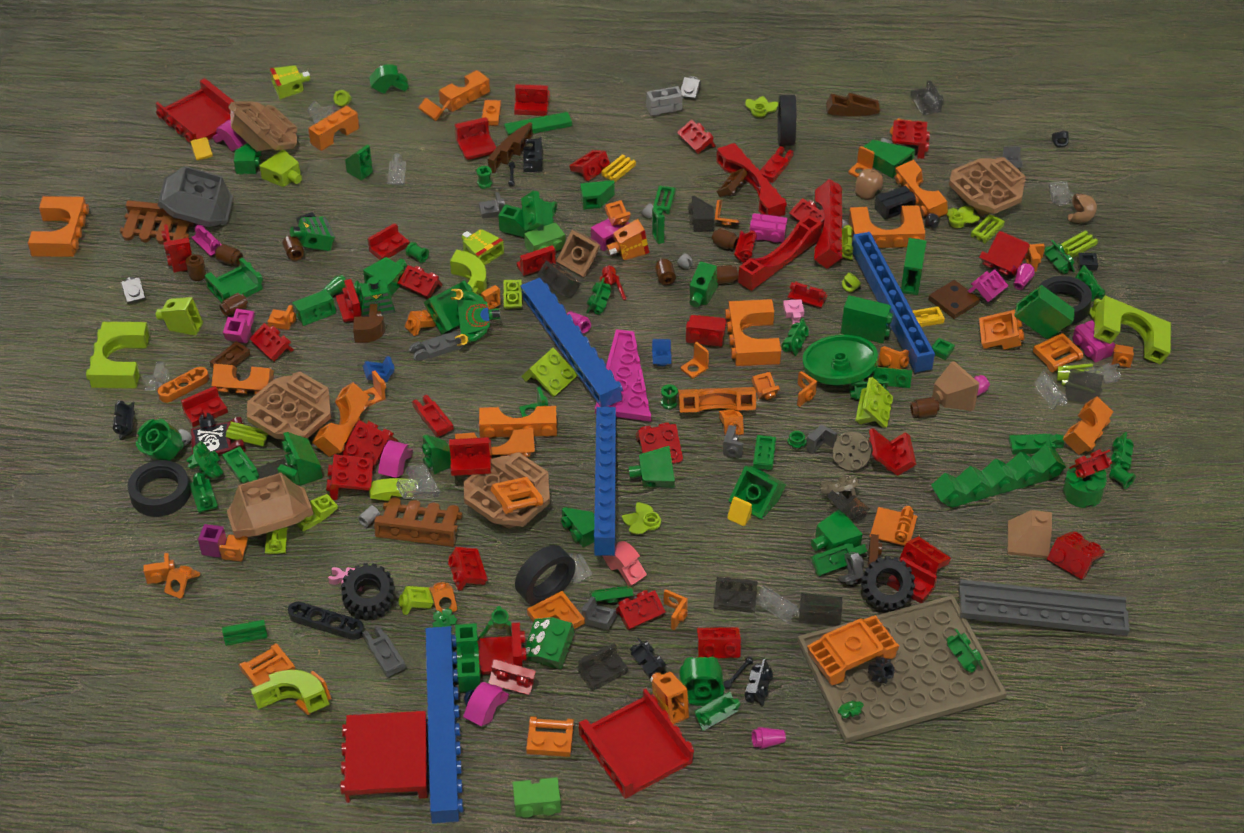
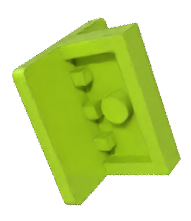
[855,377,893,428]

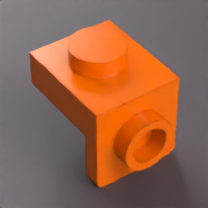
[604,200,631,226]
[405,310,436,336]
[878,346,909,369]
[751,372,780,400]
[143,553,175,584]

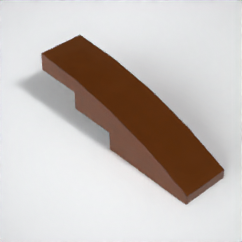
[488,122,533,173]

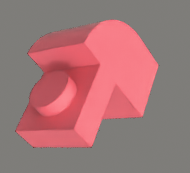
[603,541,647,586]

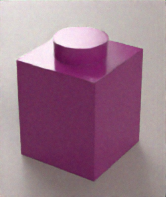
[198,524,227,558]

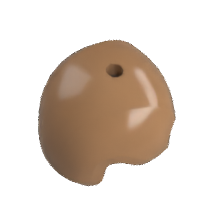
[855,169,883,200]
[1068,194,1097,223]

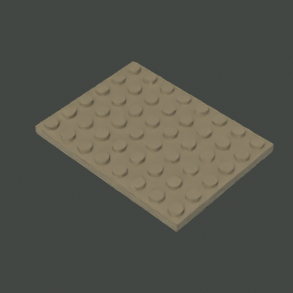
[798,595,1007,743]

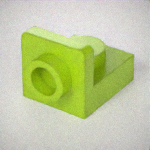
[399,586,434,615]

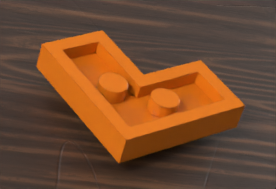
[527,591,585,629]

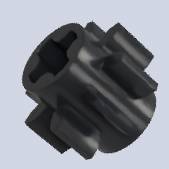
[868,656,895,684]

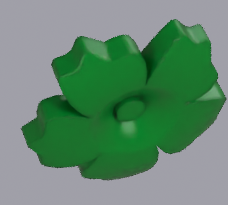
[432,608,457,629]
[837,701,864,718]

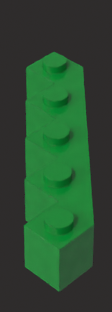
[931,445,1067,508]

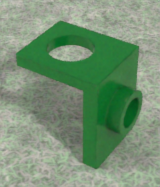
[519,387,548,418]

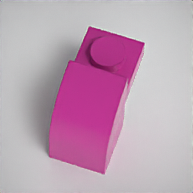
[212,120,247,151]
[223,309,255,343]
[378,440,413,478]
[463,682,509,726]

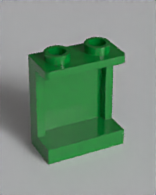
[205,258,263,304]
[424,280,473,335]

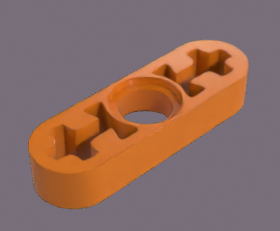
[158,367,209,403]

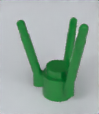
[478,606,512,640]

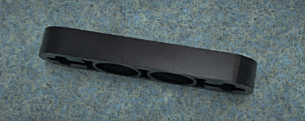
[288,601,364,640]

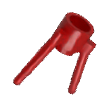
[599,265,626,300]

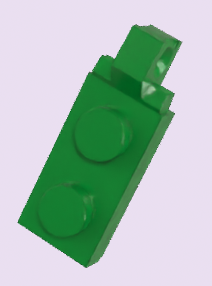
[1008,434,1065,455]
[222,446,259,484]
[810,543,868,576]

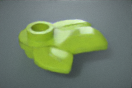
[745,96,778,118]
[947,206,980,228]
[622,502,661,534]

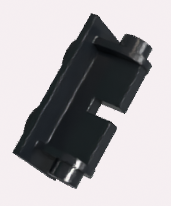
[113,400,135,440]
[630,637,667,678]
[744,659,773,707]

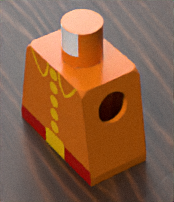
[606,219,650,260]
[650,672,689,725]

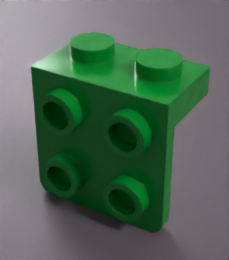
[521,191,554,232]

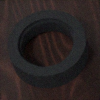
[777,95,797,146]
[1038,276,1092,324]
[128,460,191,517]
[515,545,576,606]

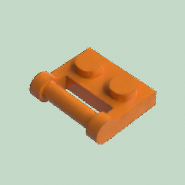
[1033,333,1084,373]
[491,477,543,514]
[239,643,295,687]
[526,716,574,757]

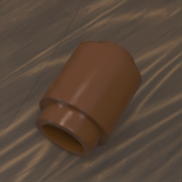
[712,228,739,250]
[282,235,304,261]
[215,244,243,266]
[186,254,206,281]
[655,259,676,285]
[717,265,738,284]
[219,293,248,317]
[910,397,940,418]

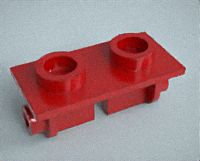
[734,230,757,263]
[787,281,828,308]
[1069,449,1112,478]

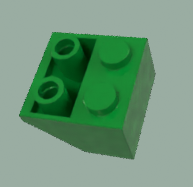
[282,432,323,486]

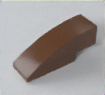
[826,93,880,117]

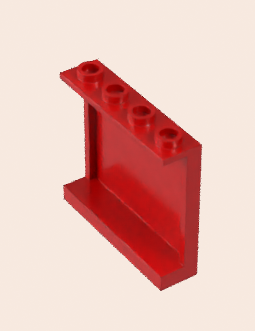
[156,78,235,143]
[579,688,694,799]
[340,711,428,803]

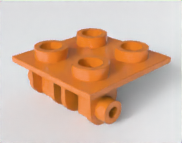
[870,506,917,546]

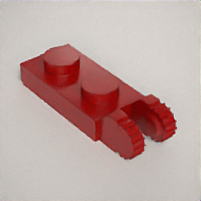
[760,146,794,183]
[412,394,454,437]

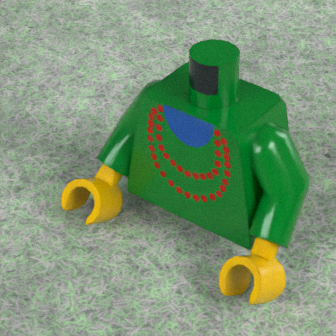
[451,289,500,346]

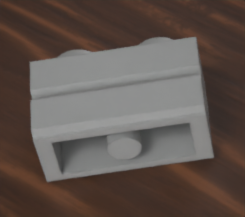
[646,86,683,116]

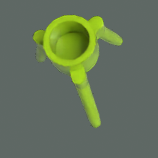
[1057,363,1100,394]

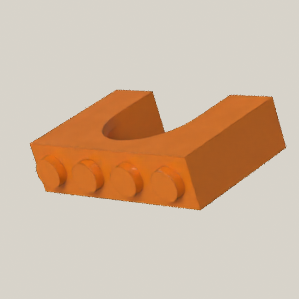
[28,196,89,257]
[848,206,925,248]
[725,299,781,366]

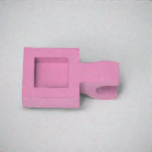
[783,299,804,324]

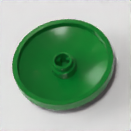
[803,335,878,385]

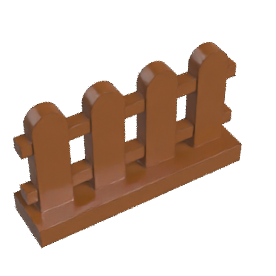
[120,200,194,244]
[374,498,462,547]

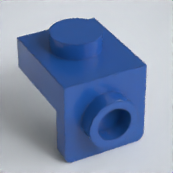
[652,339,671,366]
[363,356,395,382]

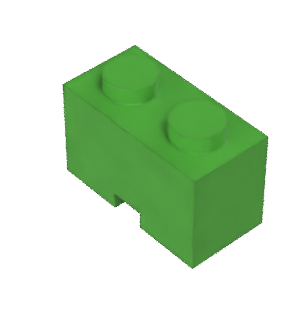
[524,222,566,253]
[513,777,561,818]

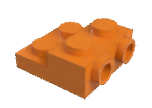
[979,310,1025,350]

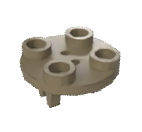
[833,432,872,471]
[820,476,860,505]

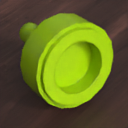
[333,90,352,107]
[842,272,861,292]

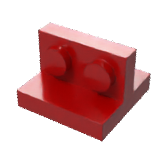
[514,84,550,116]
[449,437,491,476]

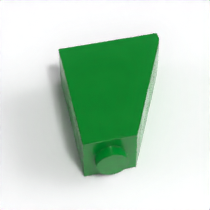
[863,140,915,179]

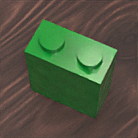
[901,238,927,295]
[1014,285,1075,340]
[841,295,893,344]

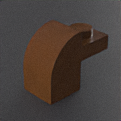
[353,304,385,343]

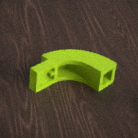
[450,249,487,295]
[250,670,329,713]

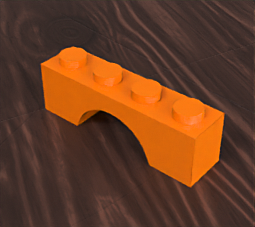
[895,160,948,217]
[312,382,370,457]
[678,387,756,413]
[479,406,557,438]
[455,429,535,459]

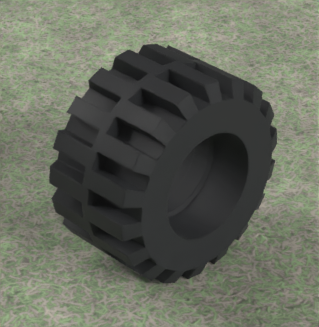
[861,556,915,612]
[341,563,394,621]

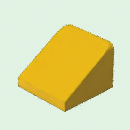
[191,137,213,161]
[727,496,752,526]

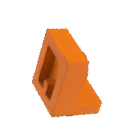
[1024,244,1045,272]
[481,285,501,309]
[267,305,296,330]
[1112,344,1134,368]
[719,409,744,435]

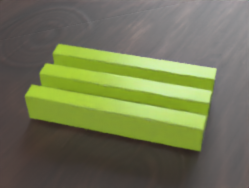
[971,214,1005,244]
[1061,231,1098,258]
[226,422,268,446]

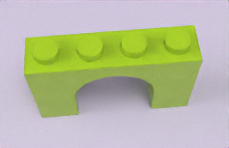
[1094,295,1171,365]
[86,322,150,389]

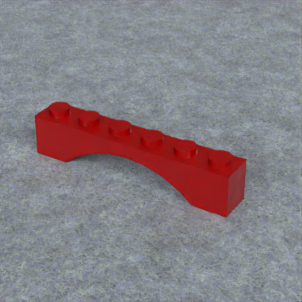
[716,143,787,217]
[814,179,842,269]
[738,215,822,291]

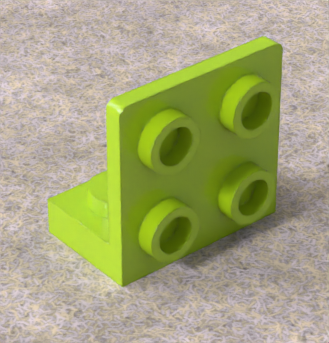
[521,347,578,397]

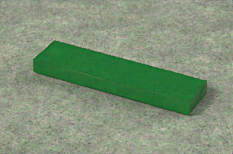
[504,112,572,136]

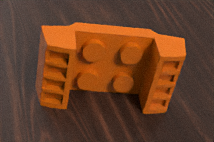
[807,615,899,686]

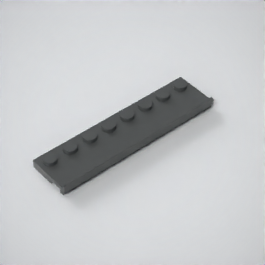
[958,579,1130,636]

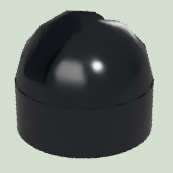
[925,213,940,229]
[199,413,215,428]

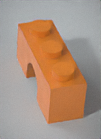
[439,70,490,112]
[308,105,359,151]
[212,364,274,395]
[1063,396,1113,455]

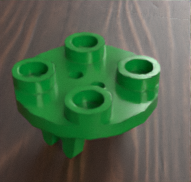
[186,441,223,478]

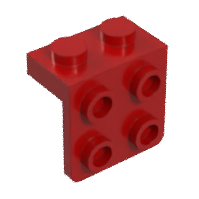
[455,117,497,159]
[892,120,930,159]
[161,224,192,273]
[979,231,1030,276]
[686,315,726,346]
[342,420,399,469]
[635,423,683,464]
[869,428,916,476]
[326,454,373,500]
[1047,531,1105,579]
[478,622,526,674]

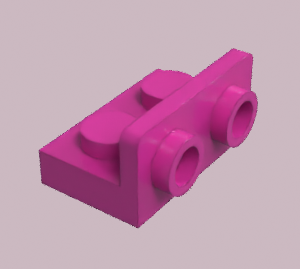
[968,269,1009,302]

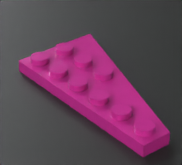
[595,329,651,422]

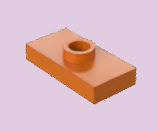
[482,100,501,126]

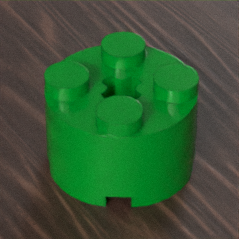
[136,418,184,461]
[1063,465,1107,508]
[679,657,724,706]

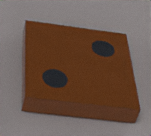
[928,280,980,319]

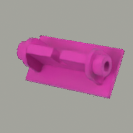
[191,225,222,256]

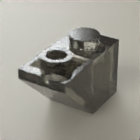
[688,196,715,232]

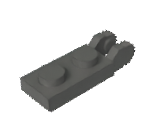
[409,331,464,361]
[362,625,406,677]

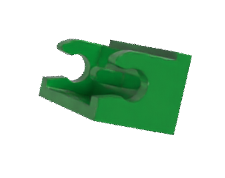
[292,290,336,326]

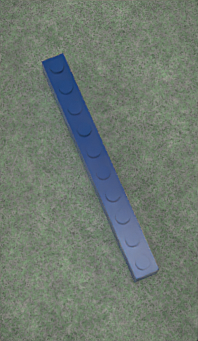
[852,232,935,373]
[520,278,623,407]
[594,406,616,556]
[426,626,463,824]

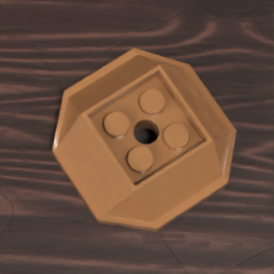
[228,101,297,151]
[949,157,1026,216]
[247,372,331,440]
[464,452,550,529]
[227,473,314,538]

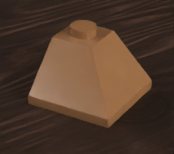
[556,230,601,277]
[932,361,980,411]
[1007,510,1052,558]

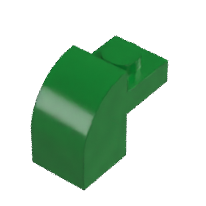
[369,64,408,94]

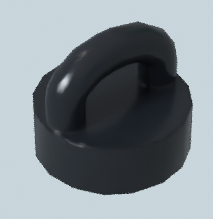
[1052,131,1069,147]

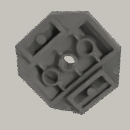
[157,166,233,227]

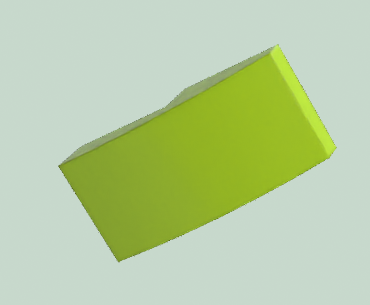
[504,280,522,309]
[369,478,413,501]
[297,494,338,531]

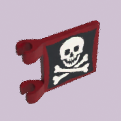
[191,417,246,455]

